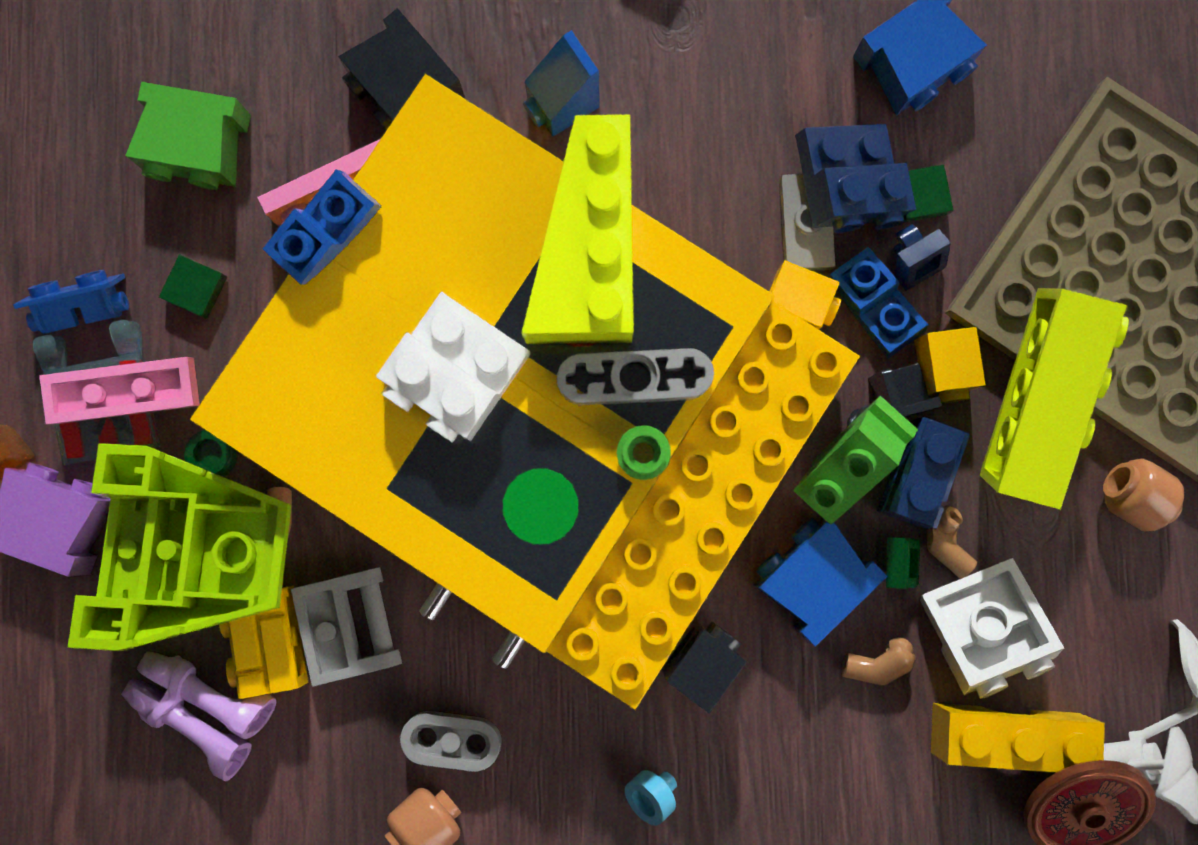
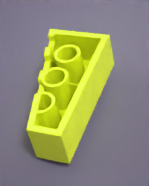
[522,115,633,344]

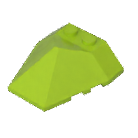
[68,443,292,651]

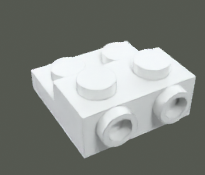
[376,292,531,442]
[920,558,1064,698]

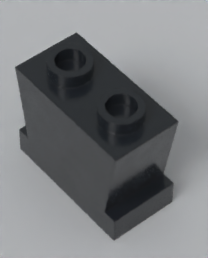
[338,8,465,131]

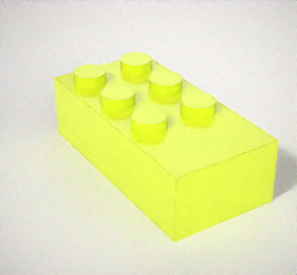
[980,288,1129,510]

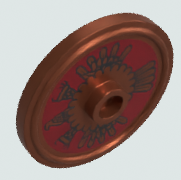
[1023,760,1156,845]

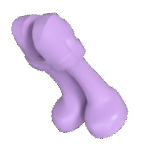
[121,651,276,782]

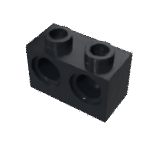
[662,621,747,714]

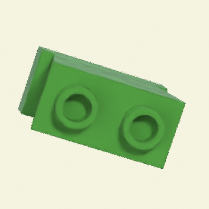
[125,82,251,190]
[793,396,918,525]

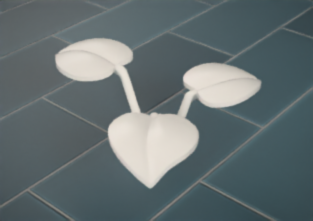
[1104,619,1198,824]

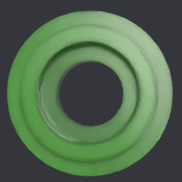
[617,426,671,480]

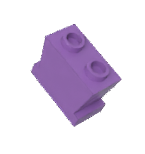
[0,463,111,577]

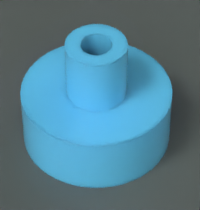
[625,770,677,826]

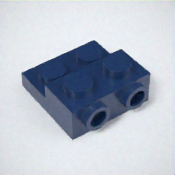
[795,124,916,233]

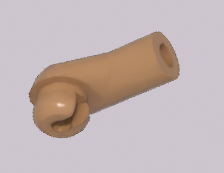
[927,505,977,579]
[841,638,916,685]

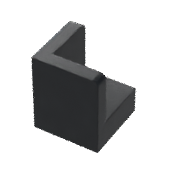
[868,363,942,417]

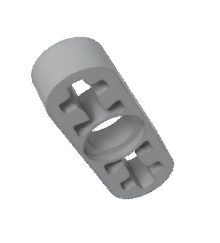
[557,349,714,405]

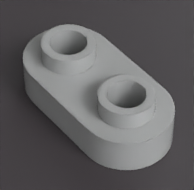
[400,711,502,772]

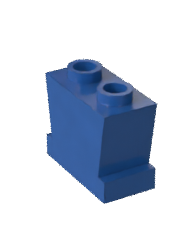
[853,0,987,116]
[753,518,887,647]

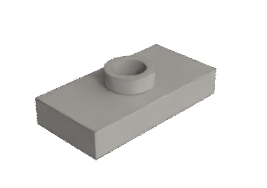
[779,174,835,271]

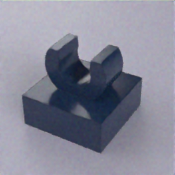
[894,224,951,291]

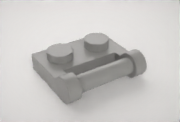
[291,567,402,687]

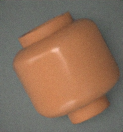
[1103,459,1184,532]
[384,788,462,845]

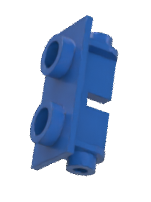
[13,270,129,334]

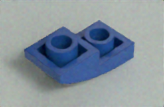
[263,169,382,285]
[830,247,929,358]

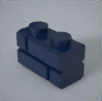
[877,417,970,529]

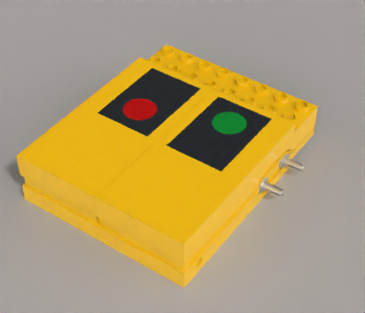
[190,74,860,709]

